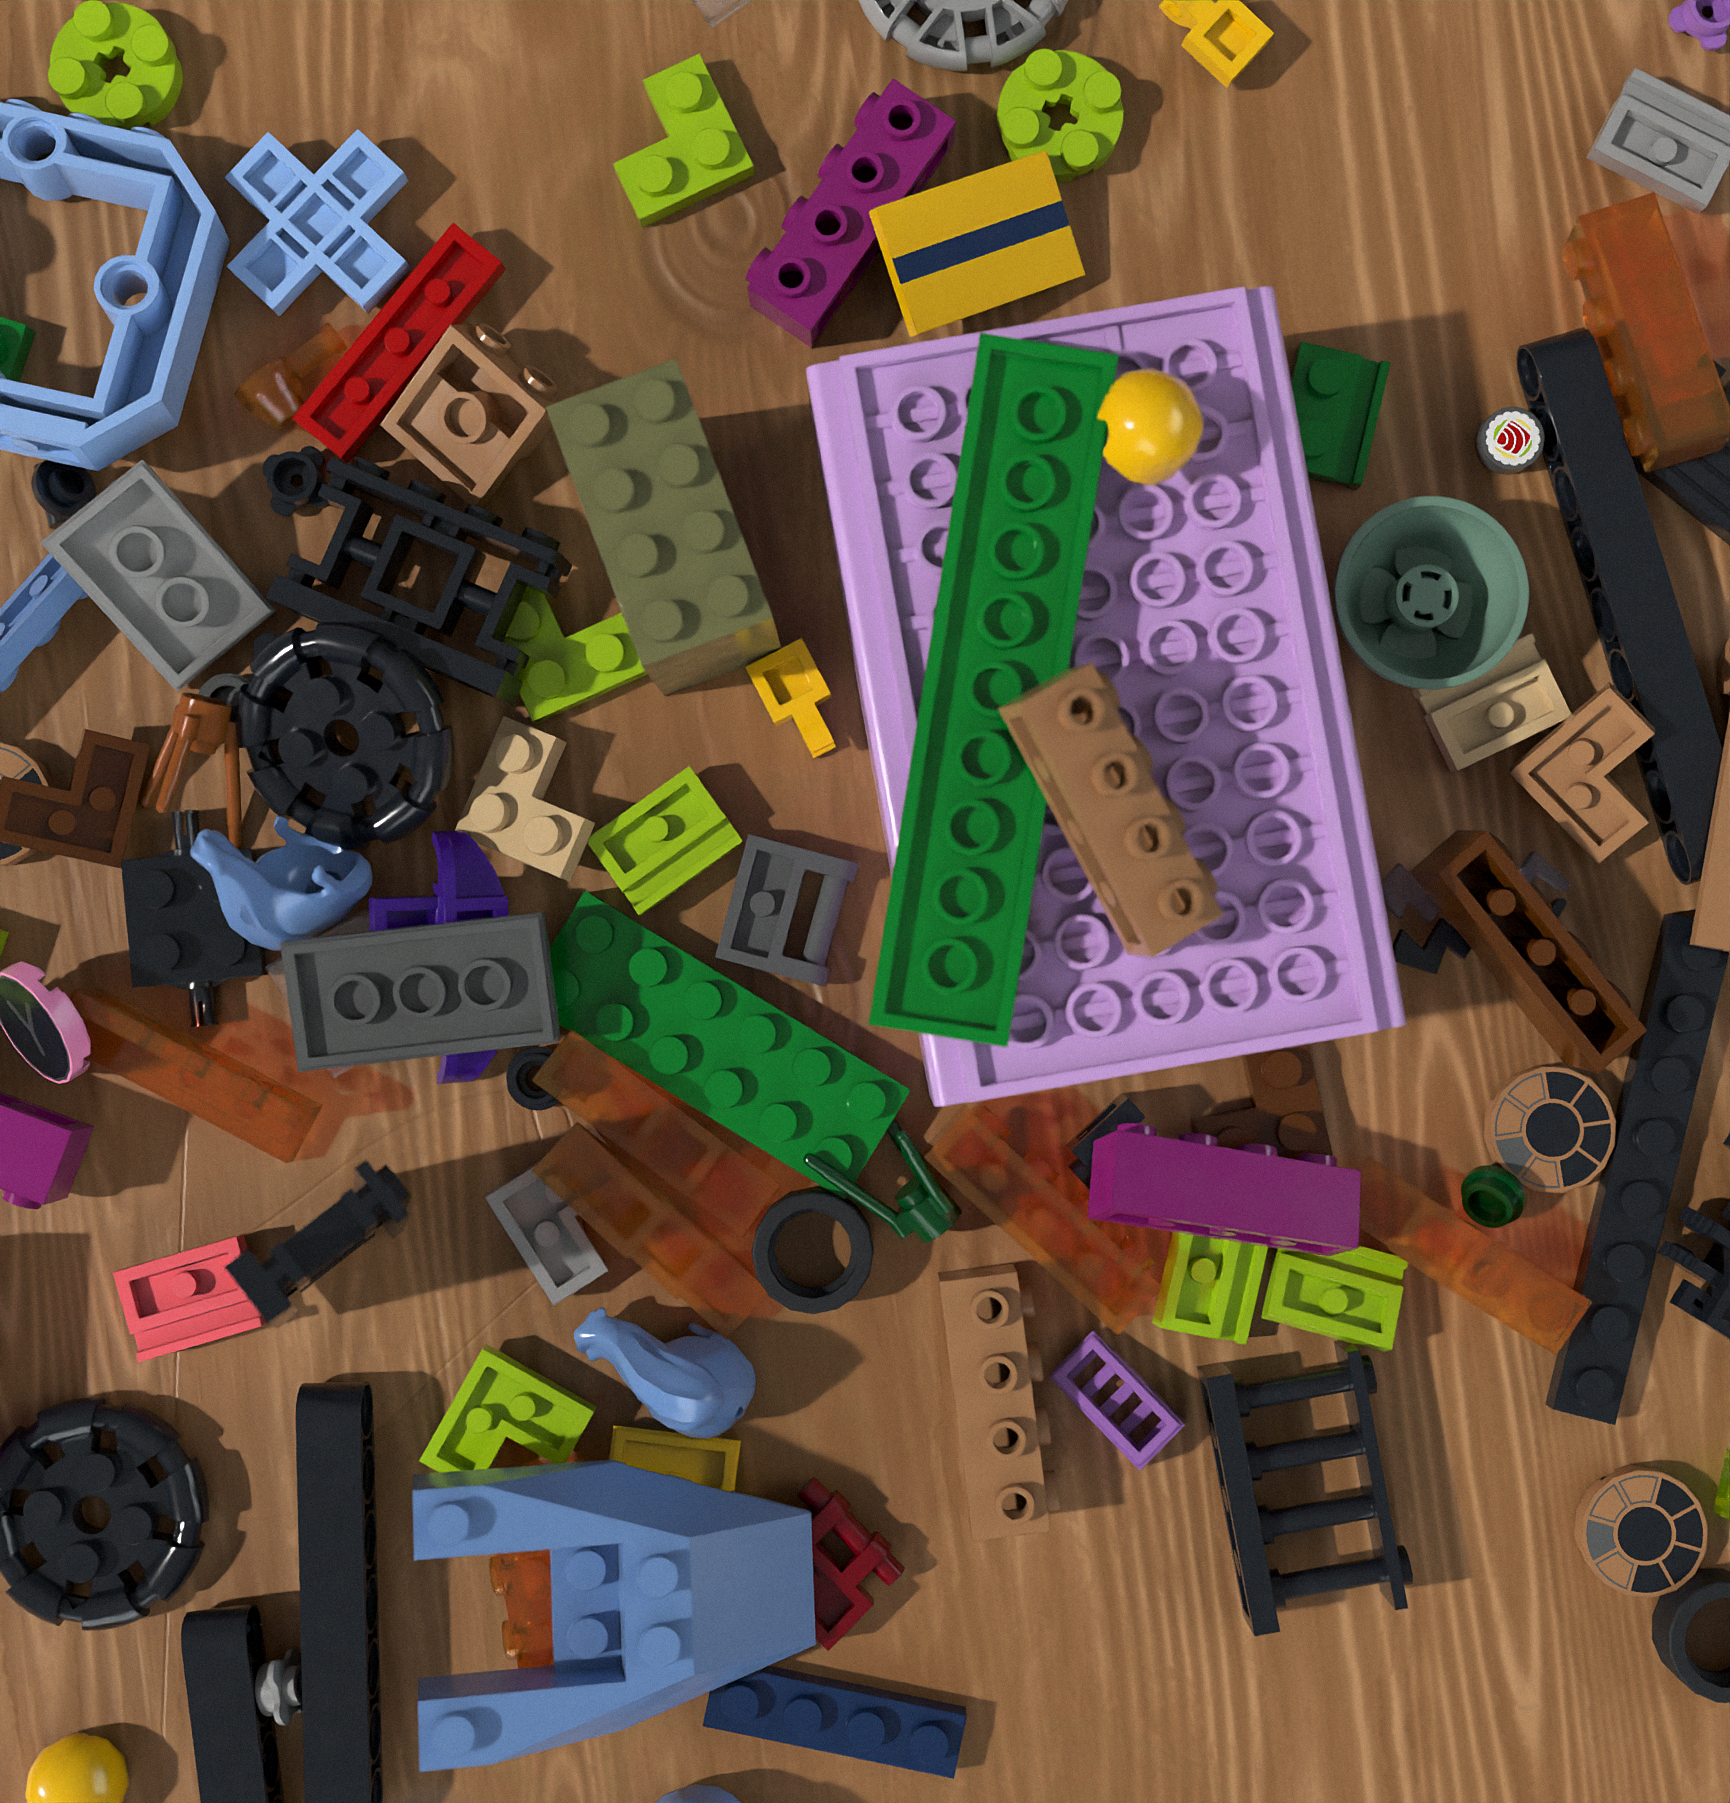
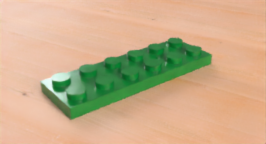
[550,891,911,1200]

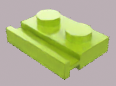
[587,766,744,916]
[1152,1232,1268,1345]
[1261,1245,1409,1353]

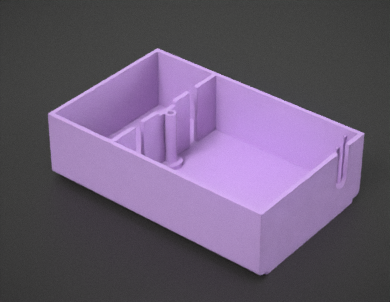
[806,286,1407,1107]

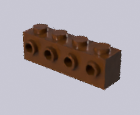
[1409,830,1647,1073]

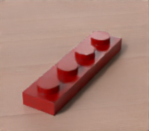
[292,223,506,464]

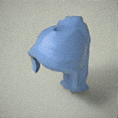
[190,816,373,951]
[574,1307,756,1439]

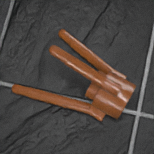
[139,693,242,849]

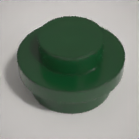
[1461,1165,1527,1228]

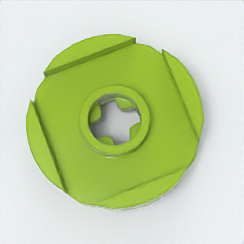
[48,0,183,130]
[996,48,1124,184]

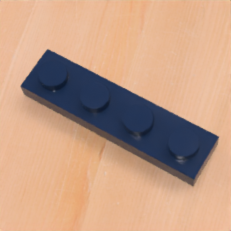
[703,1666,967,1779]

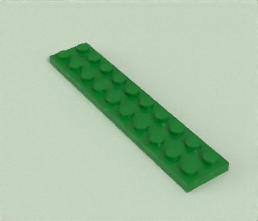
[868,333,1119,1047]

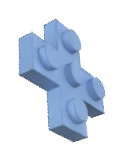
[224,129,411,316]

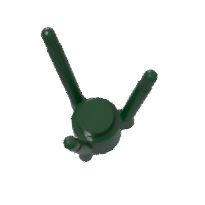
[803,1118,962,1243]

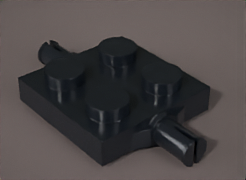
[121,810,267,1027]

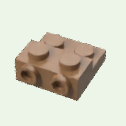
[380,323,558,508]

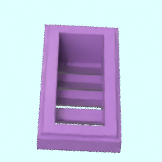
[1049,1331,1188,1471]

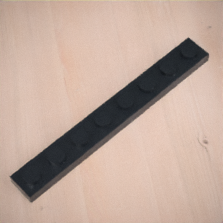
[1545,913,1729,1425]

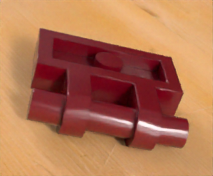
[797,1477,905,1651]

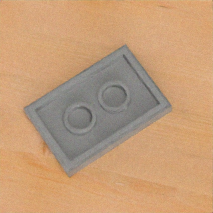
[40,459,276,692]

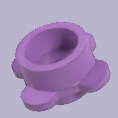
[1668,0,1730,51]

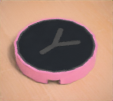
[0,961,91,1084]

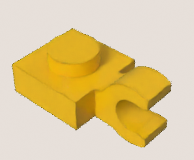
[1159,0,1274,88]
[745,638,836,759]

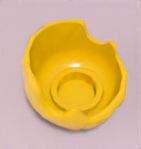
[1097,368,1203,486]
[25,1732,130,1803]

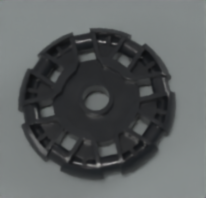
[235,622,454,849]
[0,1397,210,1631]

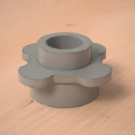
[255,1648,303,1725]

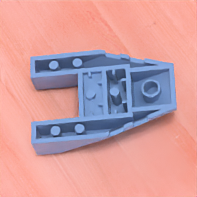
[412,1460,816,1772]

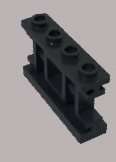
[266,457,573,706]
[224,1160,411,1328]

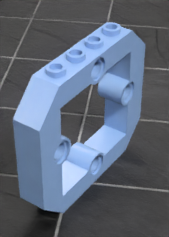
[0,99,230,471]

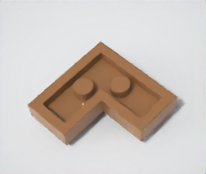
[1509,682,1655,864]

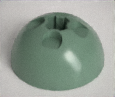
[1333,496,1529,690]

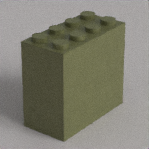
[546,359,781,696]

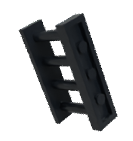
[1197,1340,1413,1636]

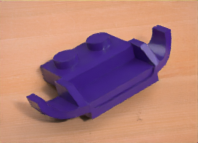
[369,830,508,1084]

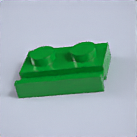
[1290,341,1391,490]

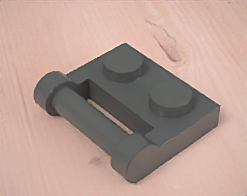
[715,834,859,987]

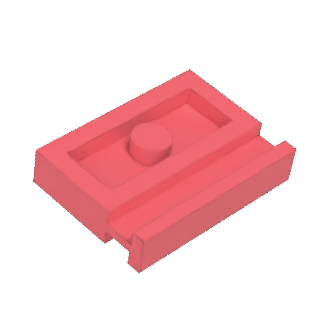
[113,1234,267,1362]

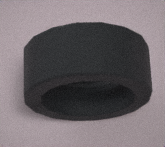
[751,1187,874,1314]
[1652,1568,1730,1703]

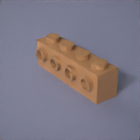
[998,662,1224,957]
[938,1263,1060,1542]

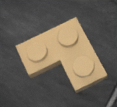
[455,716,595,882]

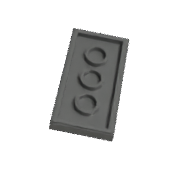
[280,911,561,1072]

